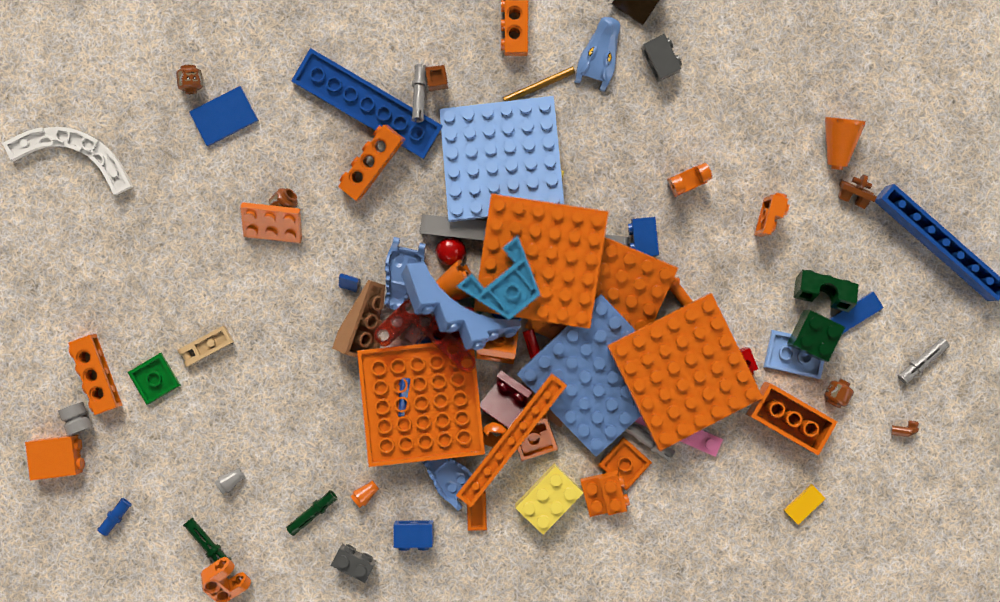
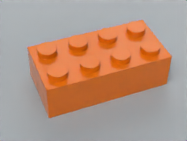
[746,381,838,456]

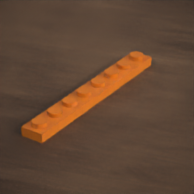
[456,373,567,507]

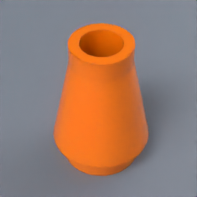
[350,480,379,508]

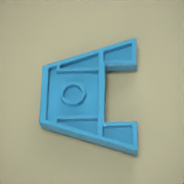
[457,236,540,320]

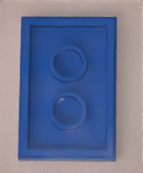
[189,86,259,146]

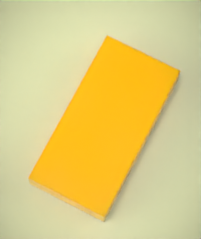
[784,484,826,525]

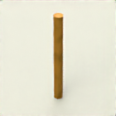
[503,66,575,101]

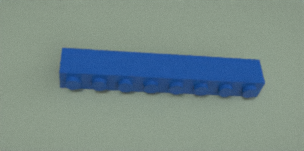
[875,184,1000,301]

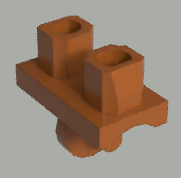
[838,174,877,209]

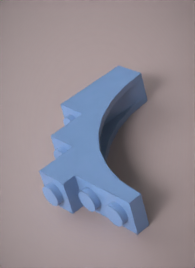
[401,262,521,350]

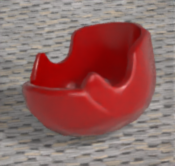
[435,237,466,266]

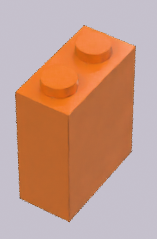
[25,434,85,481]

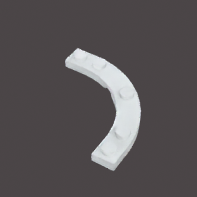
[2,127,133,195]

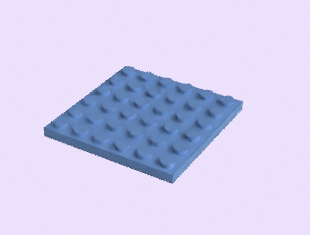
[517,294,641,457]

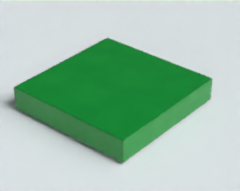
[127,353,181,405]

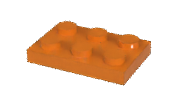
[240,202,302,243]

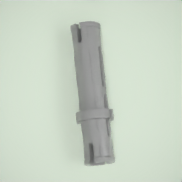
[411,64,427,122]
[897,338,950,384]
[625,423,675,461]

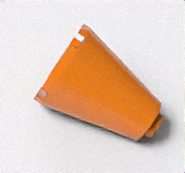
[825,117,865,170]
[436,260,472,301]

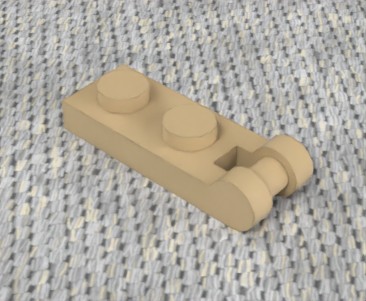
[177,325,234,367]

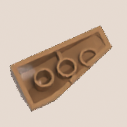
[332,280,385,358]

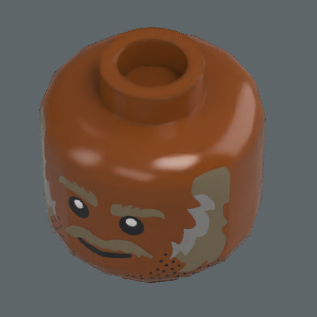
[176,65,203,95]
[269,188,298,208]
[824,379,854,408]

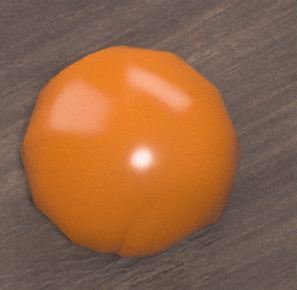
[483,422,507,447]

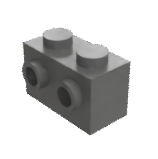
[641,34,682,82]
[331,544,376,583]

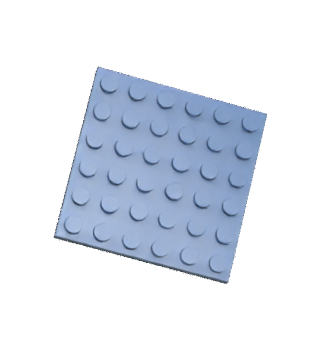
[439,96,564,222]

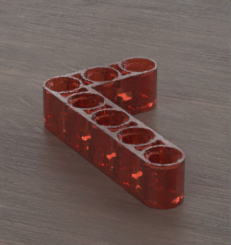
[374,299,476,373]

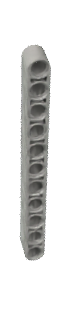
[420,214,629,246]

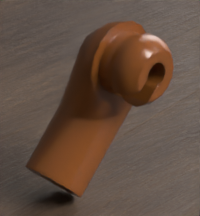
[891,420,919,437]

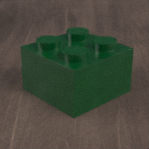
[787,310,845,362]

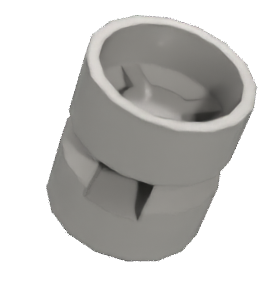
[58,402,92,436]

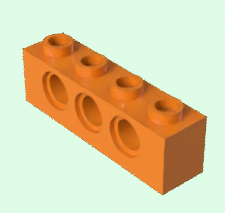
[501,0,528,56]
[338,125,406,201]
[68,334,123,415]

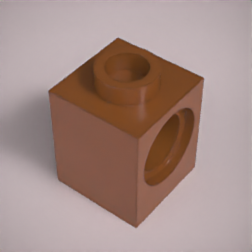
[425,65,448,91]

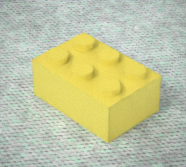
[515,463,583,535]

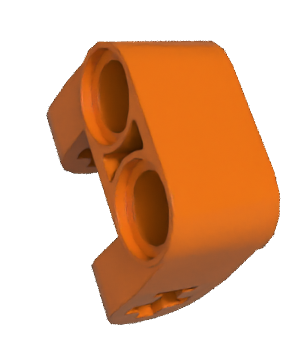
[667,163,712,197]
[201,557,251,602]

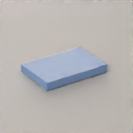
[763,330,824,379]

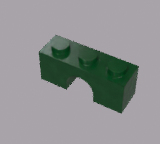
[793,269,859,312]

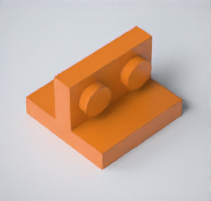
[476,330,519,364]

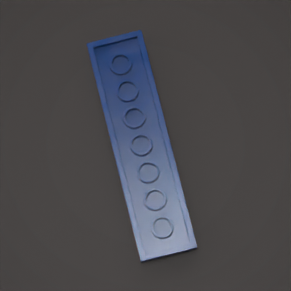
[291,48,443,159]

